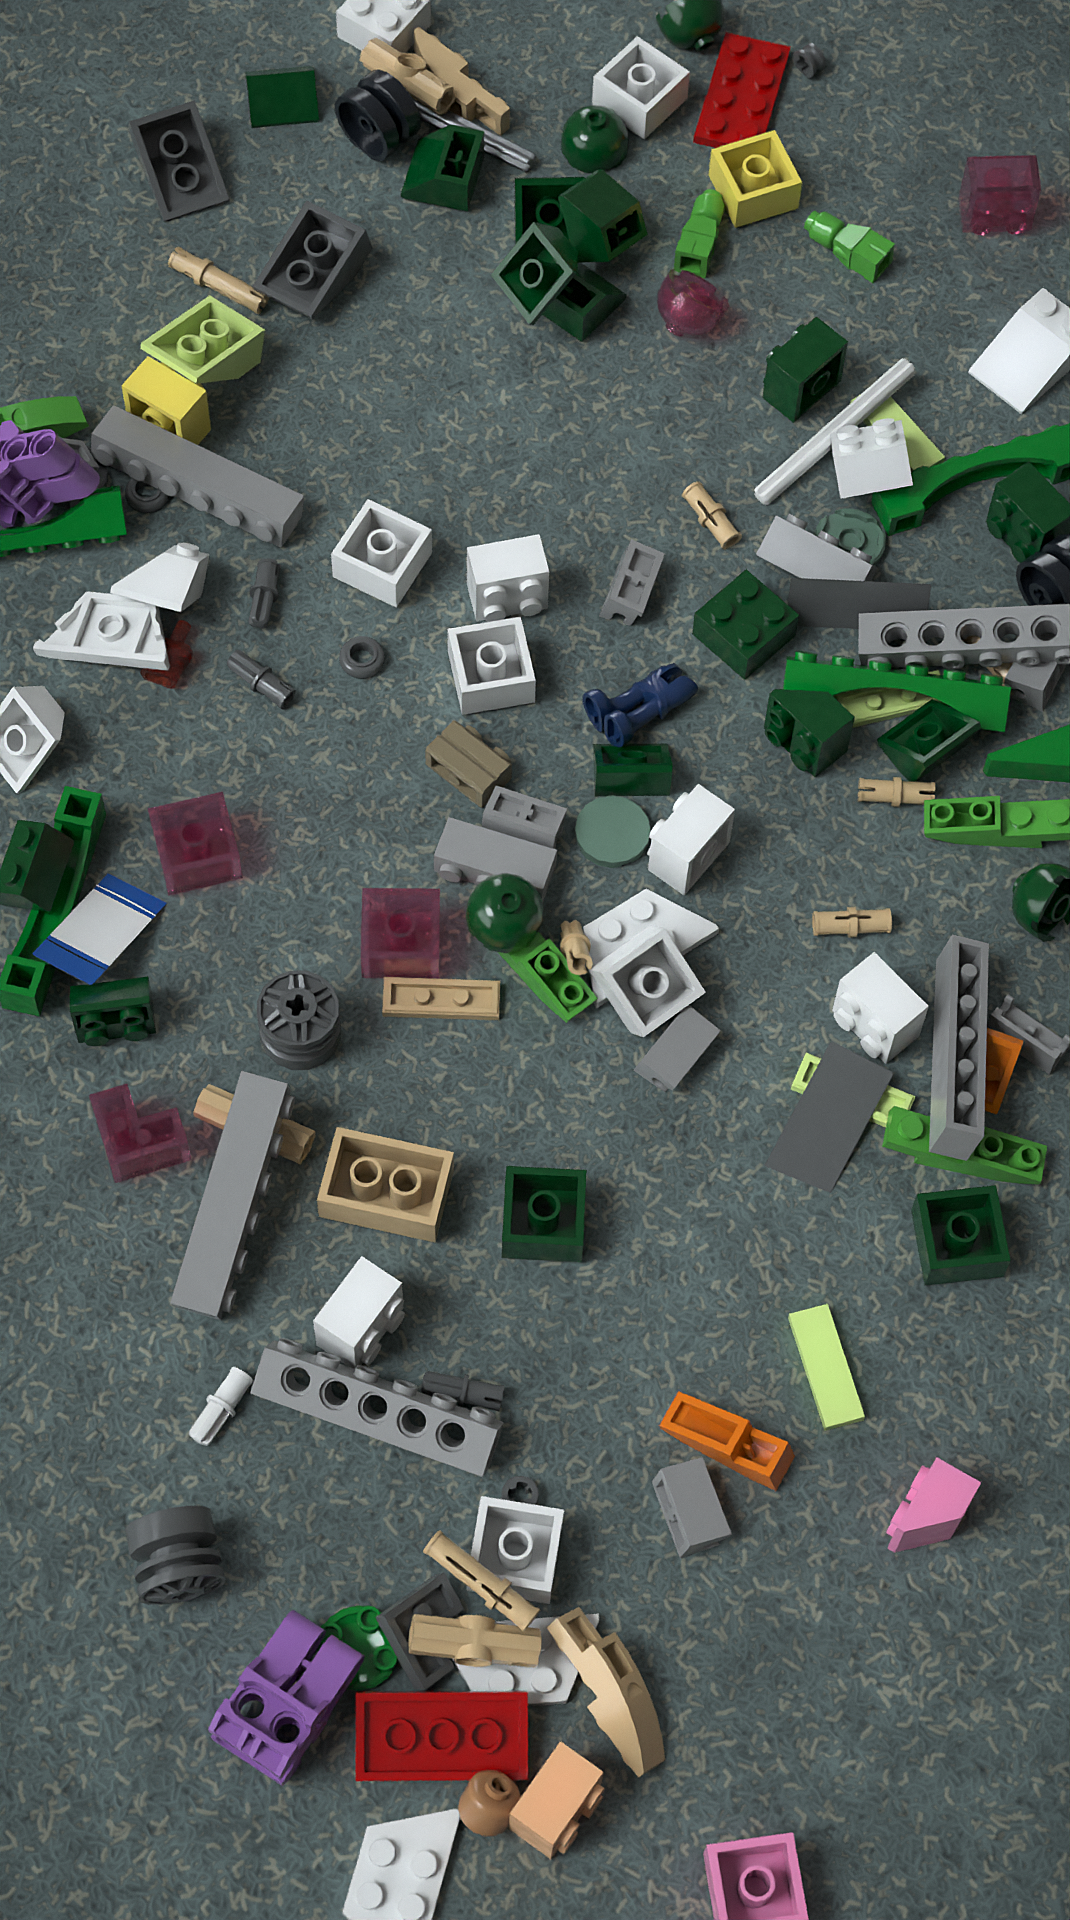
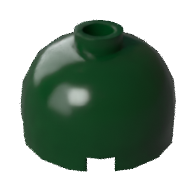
[656,0,725,52]
[560,105,629,174]
[1012,863,1070,942]
[465,873,544,953]

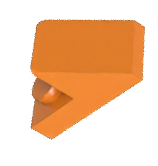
[985,1028,1024,1115]

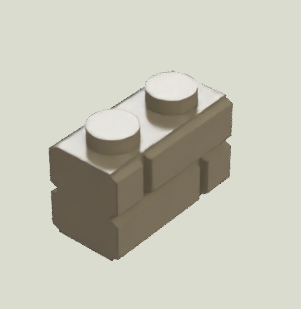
[425,720,512,808]

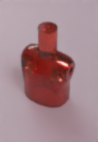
[140,620,193,689]

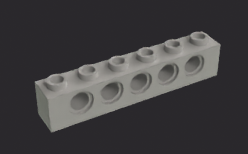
[858,604,1070,669]
[250,1338,504,1477]

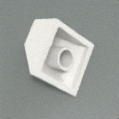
[110,543,210,612]
[0,686,65,794]

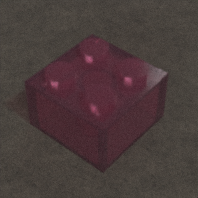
[958,155,1041,235]
[148,791,243,895]
[361,888,440,978]

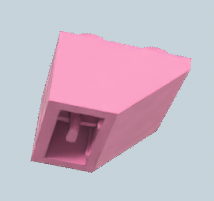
[886,1457,981,1553]

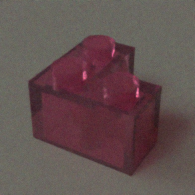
[89,1084,192,1183]

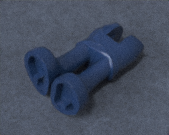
[582,663,698,747]

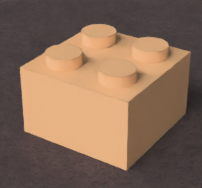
[509,1741,605,1859]

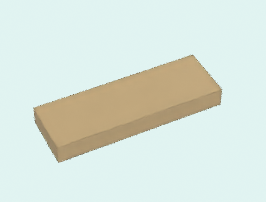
[382,977,500,1020]

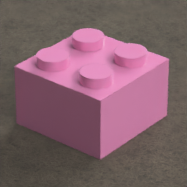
[703,1832,808,1920]

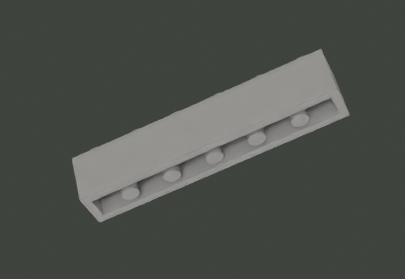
[91,405,304,547]
[929,935,989,1161]
[170,1071,295,1320]

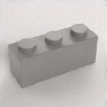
[756,514,878,581]
[434,817,557,904]

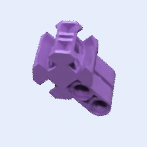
[0,420,100,528]
[208,1610,365,1787]

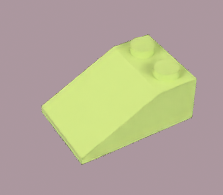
[140,295,265,384]

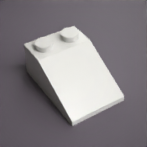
[968,288,1070,414]

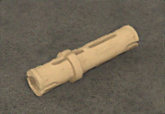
[168,246,269,315]
[423,1530,540,1632]

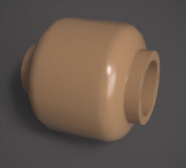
[458,1770,521,1836]

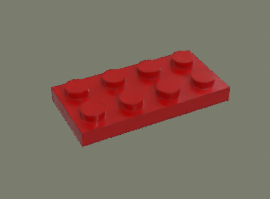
[693,32,791,148]
[355,1691,528,1781]

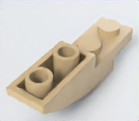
[414,27,510,136]
[547,1607,665,1778]

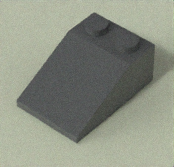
[129,100,230,222]
[252,200,373,319]

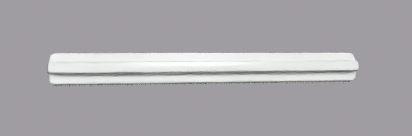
[754,358,915,505]

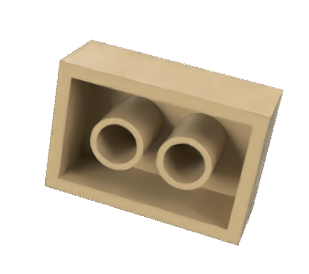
[317,1127,454,1243]

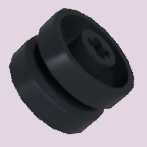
[334,69,421,161]
[1016,534,1070,606]

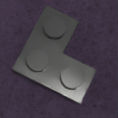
[375,1572,464,1691]

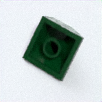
[491,222,578,325]

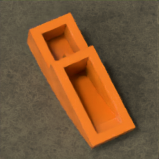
[659,1391,795,1491]

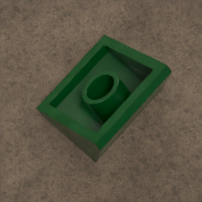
[245,66,319,128]
[514,177,585,244]
[876,699,981,782]
[593,743,673,797]

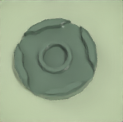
[814,508,886,566]
[574,795,651,868]

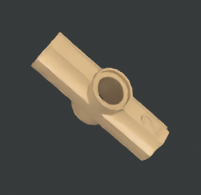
[360,37,457,115]
[193,1084,315,1164]
[408,1614,541,1668]

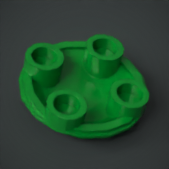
[316,1605,398,1691]

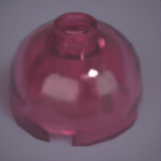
[657,269,729,336]

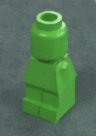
[673,189,725,278]
[804,211,895,283]

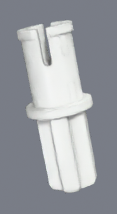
[189,1367,254,1446]

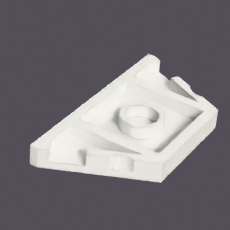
[33,592,170,670]
[583,889,719,1008]
[452,1614,599,1706]
[342,1809,460,1920]

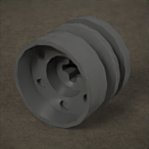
[257,970,341,1070]
[125,1506,226,1605]

